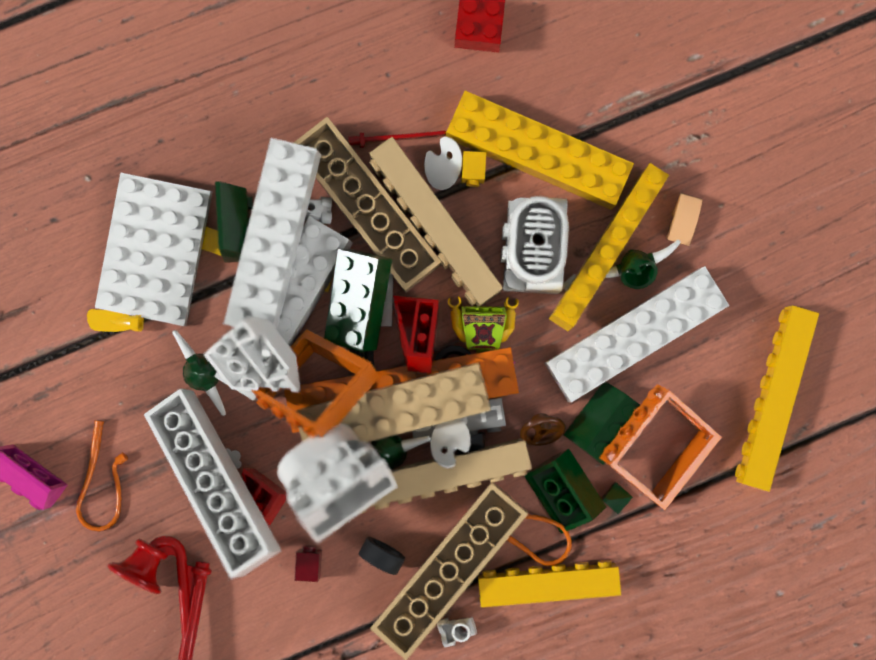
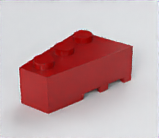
[393,296,439,373]
[242,468,288,527]

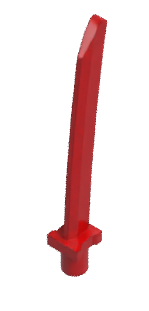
[348,131,446,148]

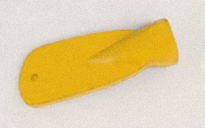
[87,309,144,332]

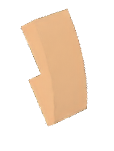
[666,193,702,246]

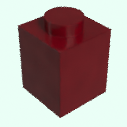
[294,545,322,582]

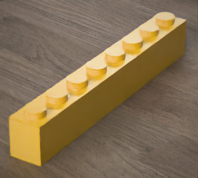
[549,163,669,331]
[735,305,819,492]

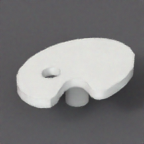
[424,136,463,190]
[431,419,471,468]

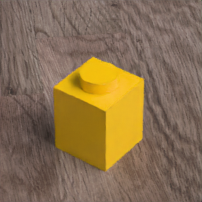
[461,151,486,187]

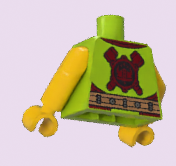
[448,296,519,353]

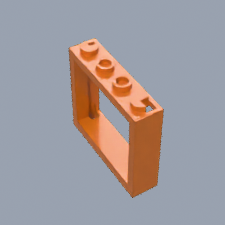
[251,329,379,439]
[599,384,722,510]

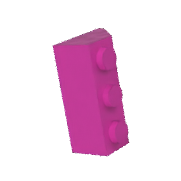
[0,444,68,510]

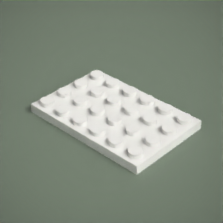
[95,173,212,326]

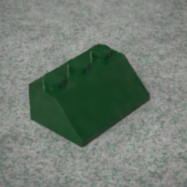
[215,181,254,263]
[563,382,640,465]
[524,449,607,534]

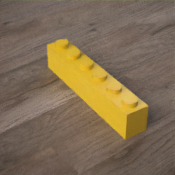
[478,560,621,607]

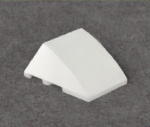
[204,317,300,392]

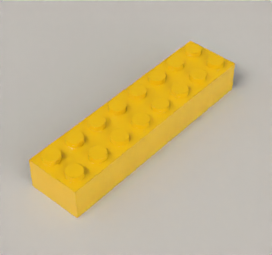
[446,91,634,210]

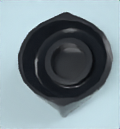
[457,432,486,453]

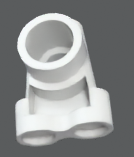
[305,197,332,224]
[437,617,477,648]

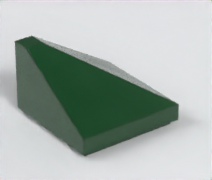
[601,482,633,514]

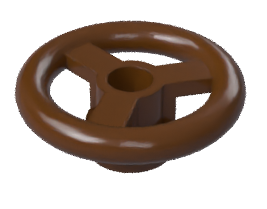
[520,413,566,446]

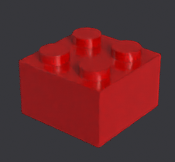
[454,0,505,53]

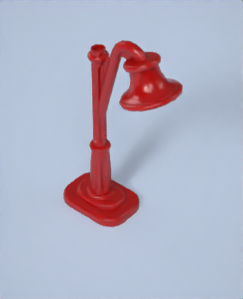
[107,536,212,660]

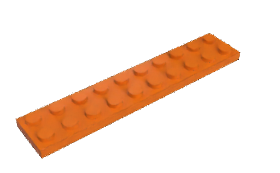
[284,347,519,433]

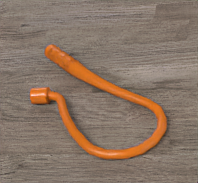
[76,420,128,532]
[466,512,572,566]

